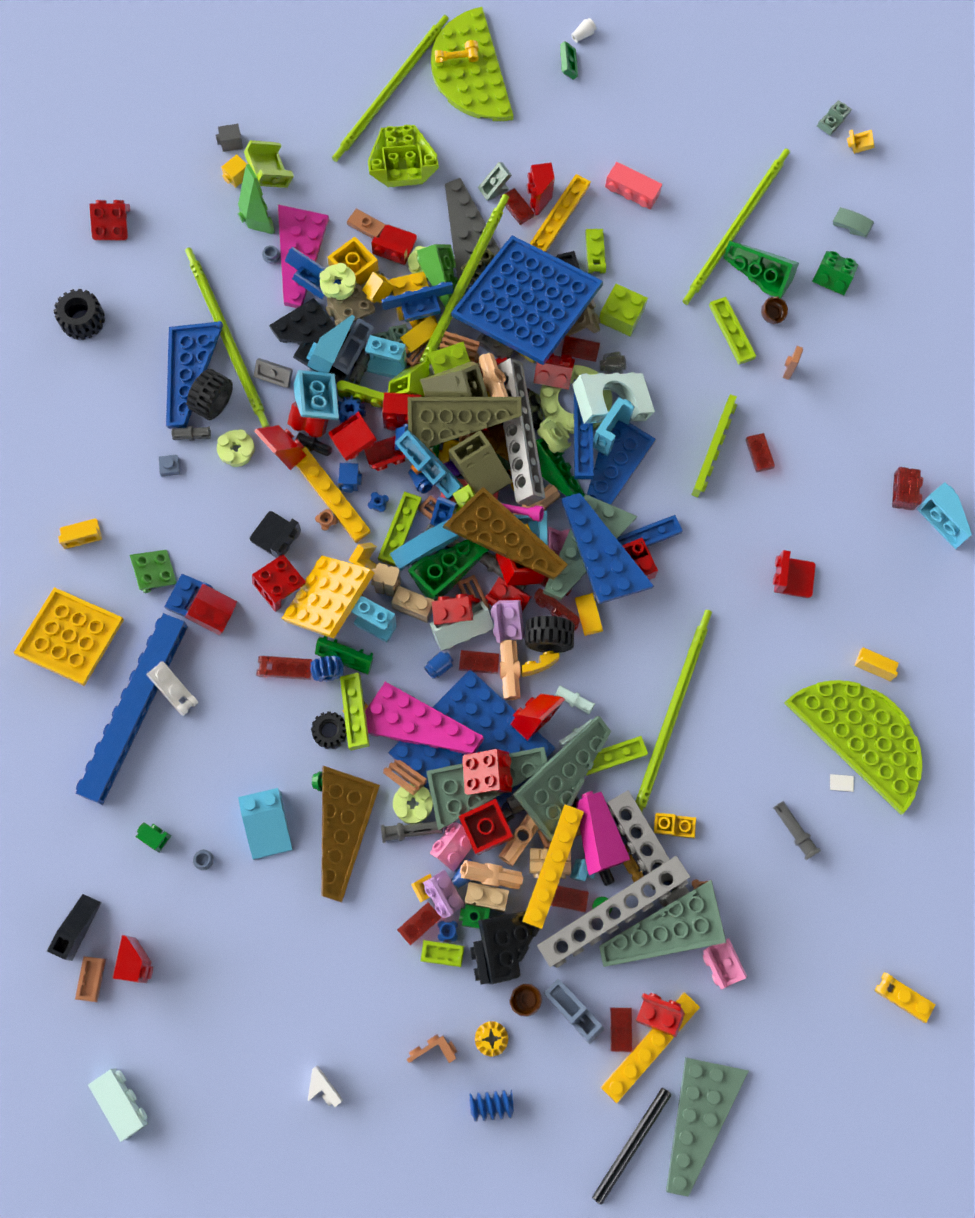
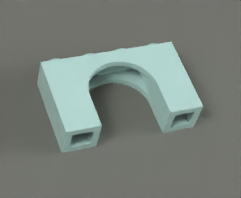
[572,372,655,424]

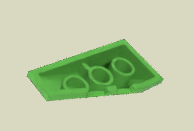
[238,164,275,234]
[417,244,458,308]

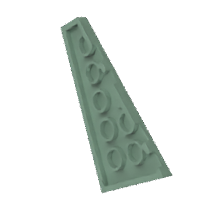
[543,494,637,601]
[513,716,611,841]
[426,747,547,831]
[599,879,726,967]
[666,1057,749,1197]

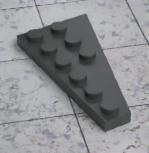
[445,178,500,281]

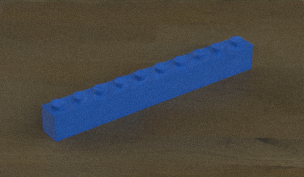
[75,613,188,805]

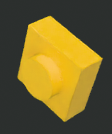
[411,874,432,903]

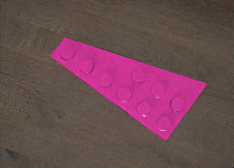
[278,204,329,308]
[365,681,484,754]

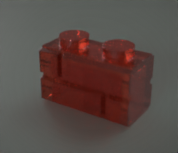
[892,467,923,510]

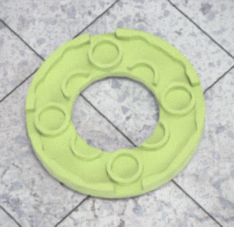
[540,365,612,434]

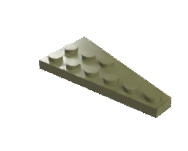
[408,397,522,448]

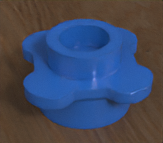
[368,492,389,512]
[438,921,458,942]

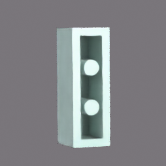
[429,601,494,651]
[88,1068,148,1142]

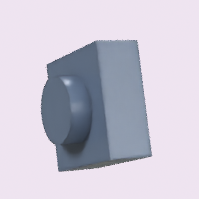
[159,455,180,476]

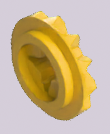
[475,1021,508,1057]

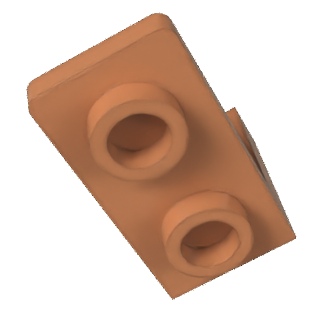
[407,1034,458,1063]

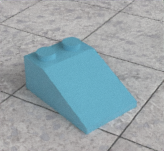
[307,315,355,373]
[294,370,339,420]
[917,482,972,550]
[238,788,293,860]

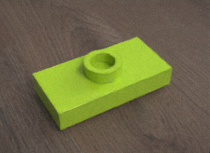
[420,940,464,967]

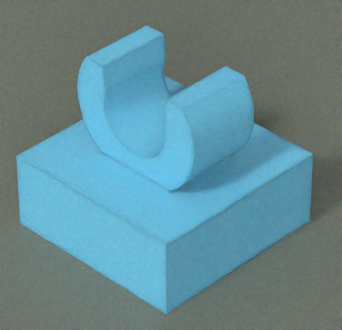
[570,859,596,881]

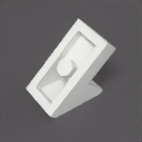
[308,1066,343,1107]

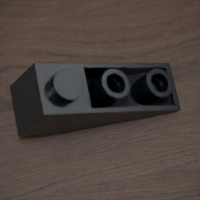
[47,894,102,961]

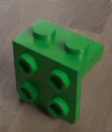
[812,251,858,295]

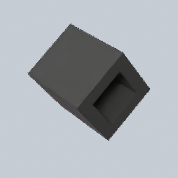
[216,124,243,152]

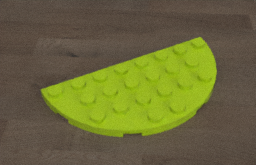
[431,7,514,121]
[784,680,922,815]

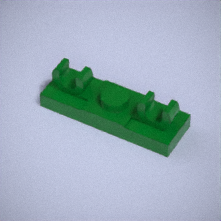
[315,636,373,675]

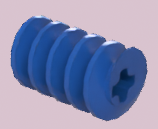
[469,1089,514,1122]

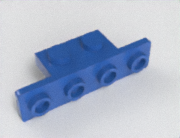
[285,247,341,299]
[382,282,453,322]

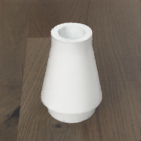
[571,18,597,43]

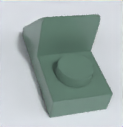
[478,162,512,201]

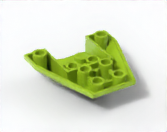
[368,125,439,187]

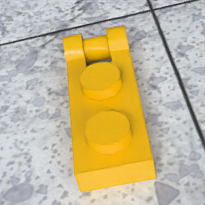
[874,972,936,1023]

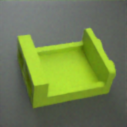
[244,140,294,188]

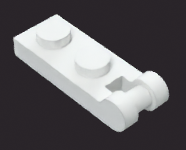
[146,661,198,716]

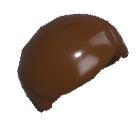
[761,296,788,324]
[509,984,542,1017]

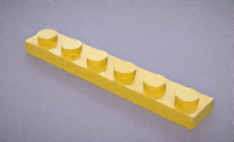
[529,174,591,252]
[296,447,371,543]
[522,804,584,929]
[600,992,700,1103]

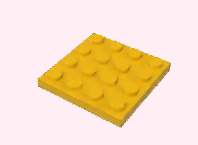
[281,555,375,639]
[13,587,124,686]

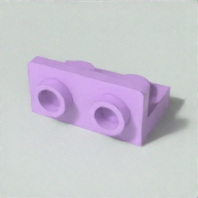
[491,600,525,643]
[423,869,465,919]

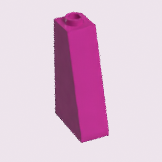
[575,791,630,875]

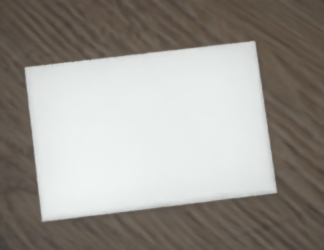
[830,774,854,792]

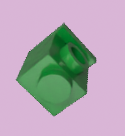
[136,822,171,853]
[459,904,490,929]

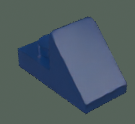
[430,496,458,526]

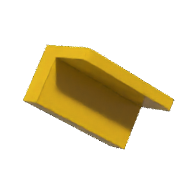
[58,518,102,549]
[349,542,377,570]
[854,647,899,681]

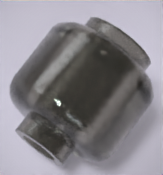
[599,351,627,374]

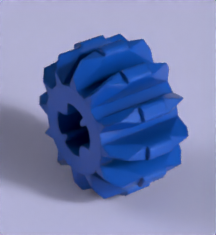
[337,396,366,424]
[310,656,344,682]

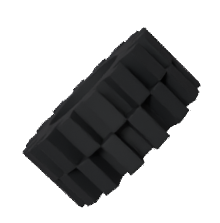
[311,711,347,749]

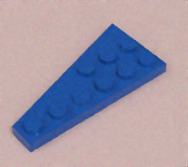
[166,321,223,429]
[561,493,654,605]

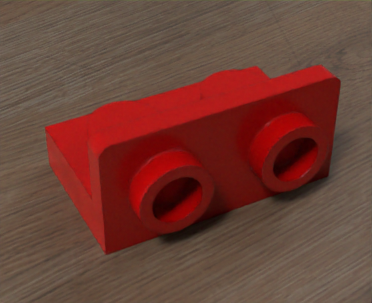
[485,576,532,613]
[636,993,685,1037]

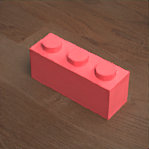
[605,162,662,210]

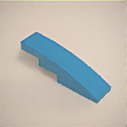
[395,430,463,499]
[390,519,460,571]

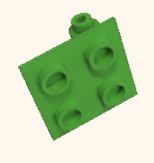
[129,550,177,593]

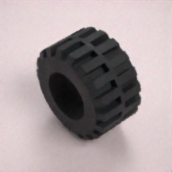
[54,289,105,340]
[187,368,233,420]
[525,616,575,653]

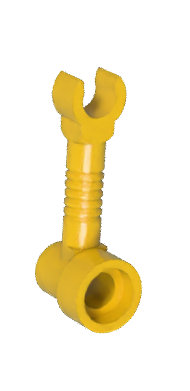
[435,40,479,63]

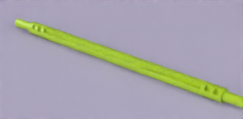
[332,15,449,162]
[682,148,790,305]
[419,194,509,365]
[185,247,270,427]
[635,610,712,812]

